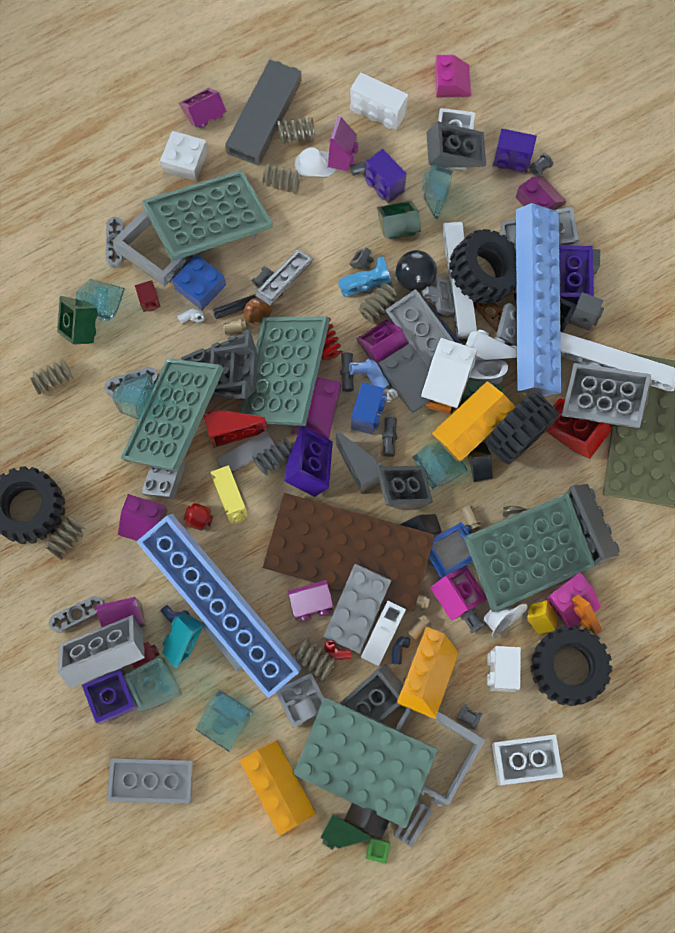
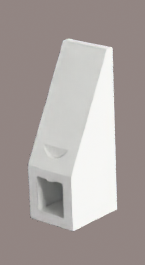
[465,330,517,360]
[361,601,406,667]

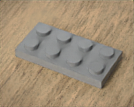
[500,206,579,249]
[385,289,454,369]
[324,564,392,653]
[107,758,193,804]

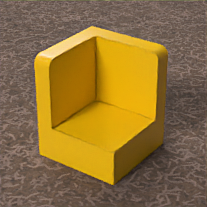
[527,600,558,634]

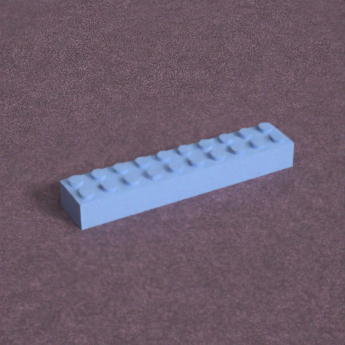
[516,203,561,396]
[137,514,302,698]

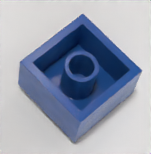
[172,254,226,311]
[351,382,386,435]

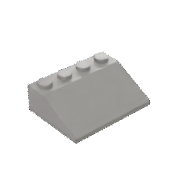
[562,363,651,428]

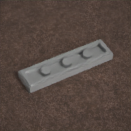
[255,249,313,305]

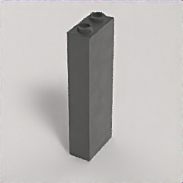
[225,59,302,166]

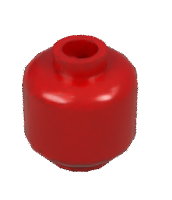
[183,503,213,531]

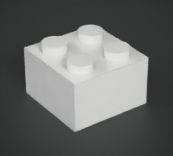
[160,131,208,181]
[487,646,521,692]

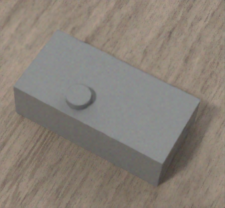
[58,615,144,688]

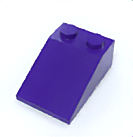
[559,245,594,304]
[284,426,333,497]

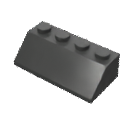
[566,484,620,567]

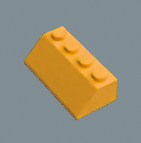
[431,381,515,462]
[397,626,459,719]
[239,740,316,836]

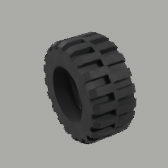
[449,229,517,304]
[485,392,559,464]
[0,466,65,544]
[531,626,613,706]

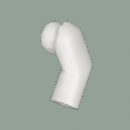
[177,309,205,324]

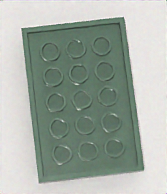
[142,170,273,261]
[239,316,330,426]
[121,359,224,472]
[464,493,595,612]
[293,697,438,828]

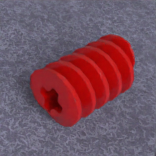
[321,317,343,360]

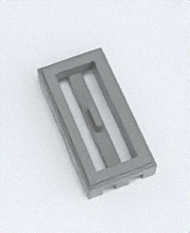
[394,801,433,847]

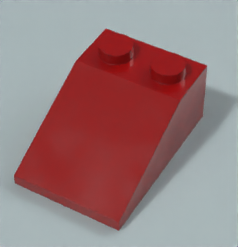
[546,398,611,459]
[203,410,268,448]

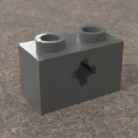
[569,292,604,331]

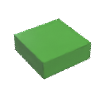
[366,837,390,864]

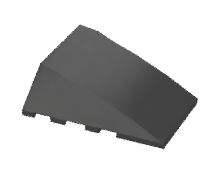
[181,329,258,400]

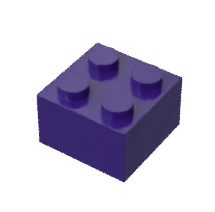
[493,128,537,173]
[365,149,407,204]
[82,669,138,725]

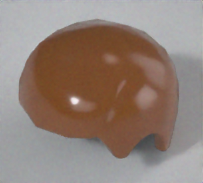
[244,298,272,325]

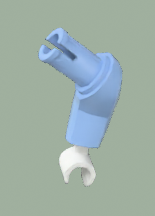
[349,359,398,402]

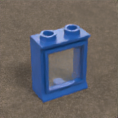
[428,522,473,580]

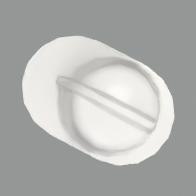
[295,148,336,177]
[469,359,508,384]
[484,604,528,638]

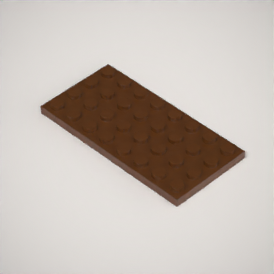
[262,493,435,612]

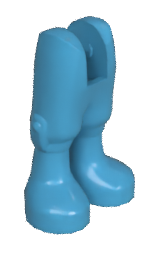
[338,256,392,296]

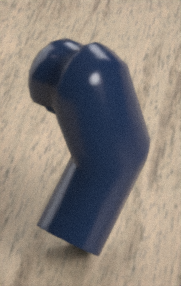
[160,605,190,623]
[392,636,410,664]

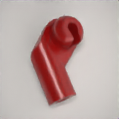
[324,640,352,660]

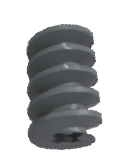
[252,437,292,476]

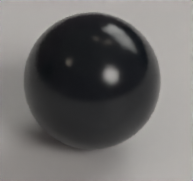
[396,250,437,292]

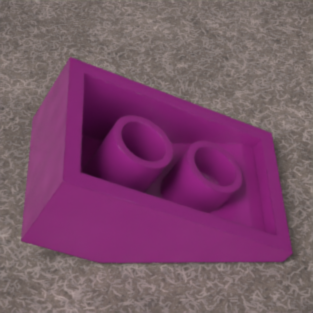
[292,377,341,439]

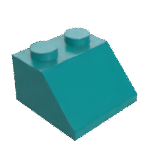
[162,613,205,668]

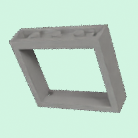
[113,193,200,287]
[395,707,485,807]

